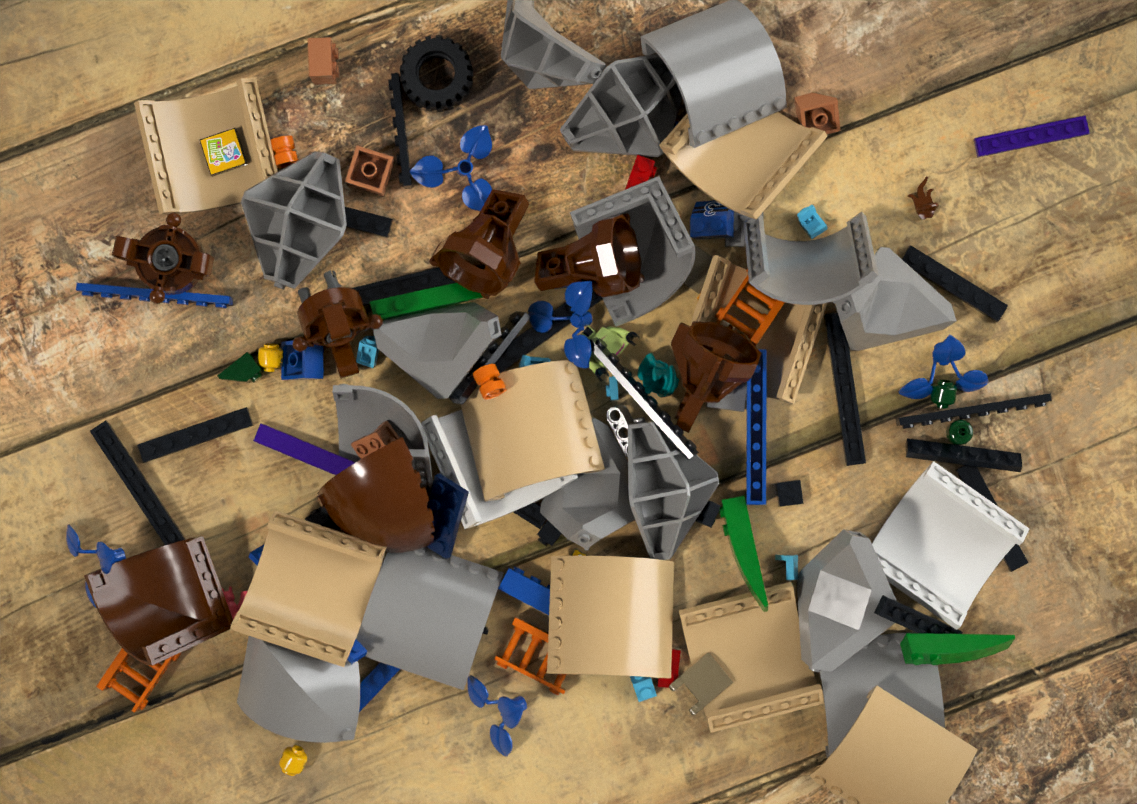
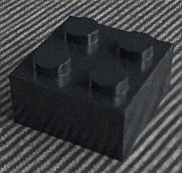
[775,480,804,507]
[695,500,721,528]

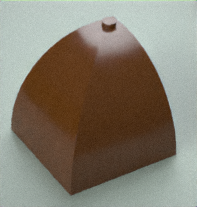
[84,536,233,666]

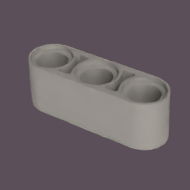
[606,404,634,458]

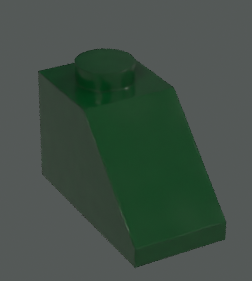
[217,352,264,383]

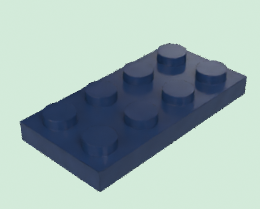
[426,473,469,559]

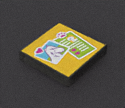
[199,128,248,177]

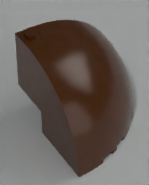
[317,437,435,553]

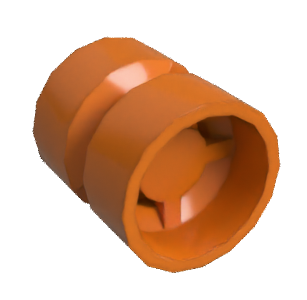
[270,135,298,168]
[473,364,507,400]

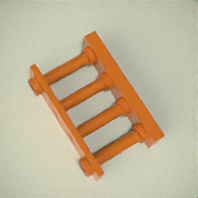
[715,269,785,347]
[495,617,567,695]
[96,648,182,713]

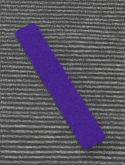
[973,115,1090,158]
[253,423,356,475]

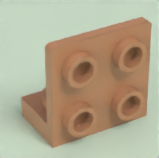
[351,421,399,459]

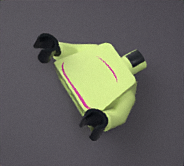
[582,326,640,382]

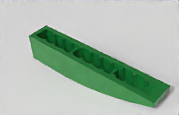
[370,283,483,321]
[719,496,769,612]
[900,633,1015,665]

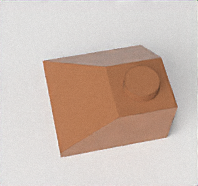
[794,93,841,135]

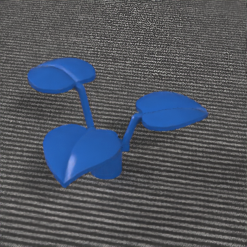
[410,125,492,211]
[528,281,593,368]
[898,334,989,399]
[66,524,126,608]
[467,675,527,757]

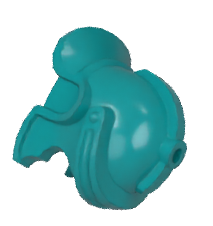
[637,353,679,397]

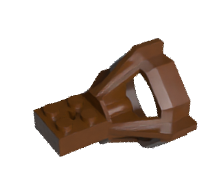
[429,189,530,299]
[534,213,644,297]
[671,321,761,433]

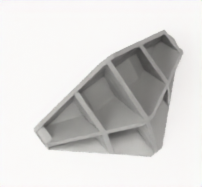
[501,0,606,89]
[560,54,682,157]
[241,151,347,290]
[833,247,957,351]
[373,302,502,399]
[628,417,719,560]
[540,418,635,550]
[797,529,897,672]

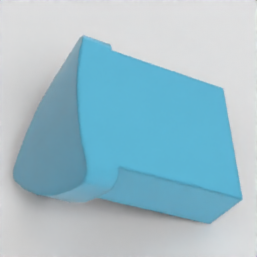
[775,555,798,580]

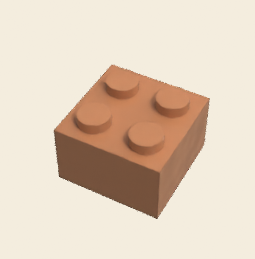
[308,37,340,85]
[345,146,395,197]

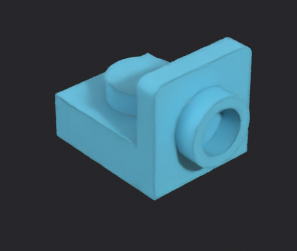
[356,336,379,368]

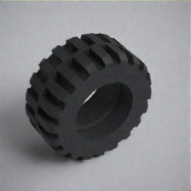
[400,35,474,112]

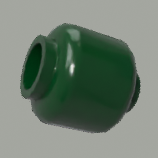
[931,379,957,409]
[946,420,973,445]

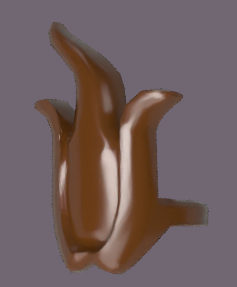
[907,176,939,220]

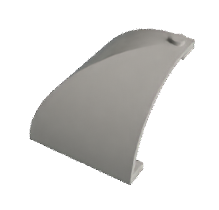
[570,176,696,327]
[332,384,433,498]
[237,636,360,743]

